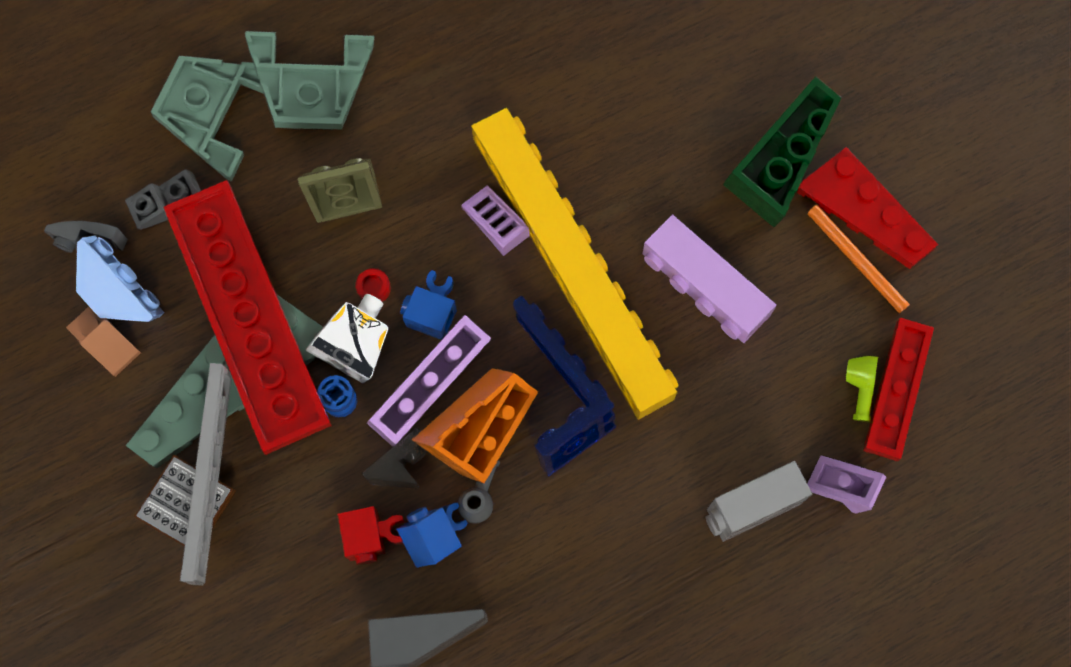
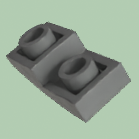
[125,169,201,229]
[44,221,128,253]

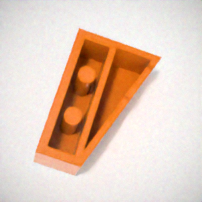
[412,368,538,483]

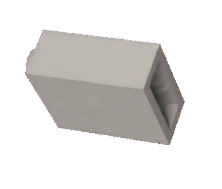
[705,461,812,542]

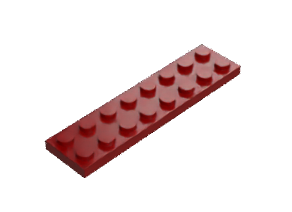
[163,180,332,455]

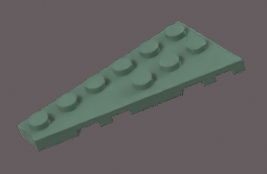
[126,295,323,468]

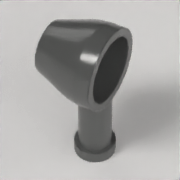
[458,460,500,523]

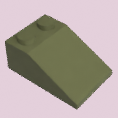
[298,158,383,223]

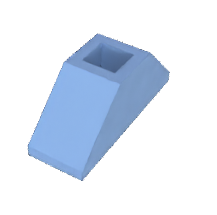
[76,235,164,322]

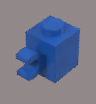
[400,270,457,340]
[397,503,468,568]

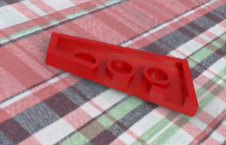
[797,147,938,269]

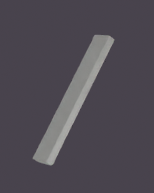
[180,363,232,585]

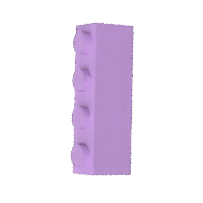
[642,214,776,343]
[367,315,491,447]

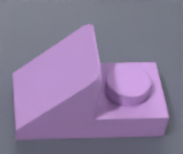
[807,455,886,514]

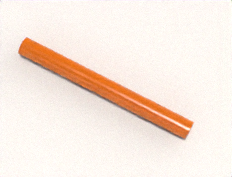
[807,205,910,314]

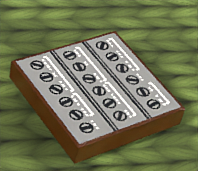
[134,455,236,547]

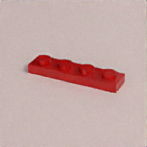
[863,318,934,461]

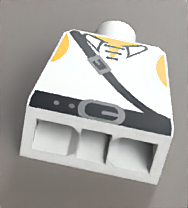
[306,294,388,383]

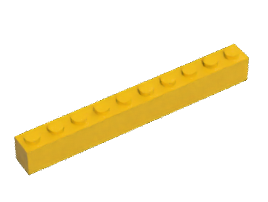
[471,108,678,420]

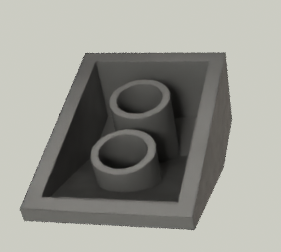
[369,609,488,667]

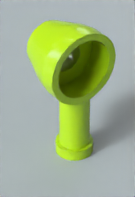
[846,356,878,422]

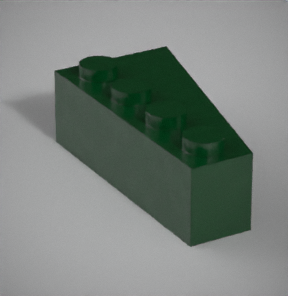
[723,76,841,227]

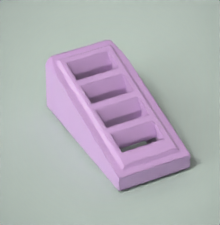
[461,185,530,256]

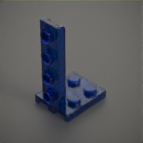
[513,296,616,477]

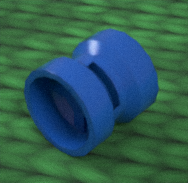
[317,375,358,417]

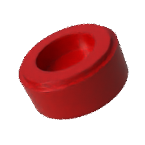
[355,268,391,302]

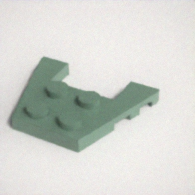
[245,31,374,130]
[151,56,264,182]

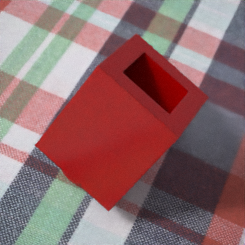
[338,506,405,565]

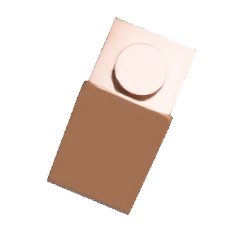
[66,307,141,377]

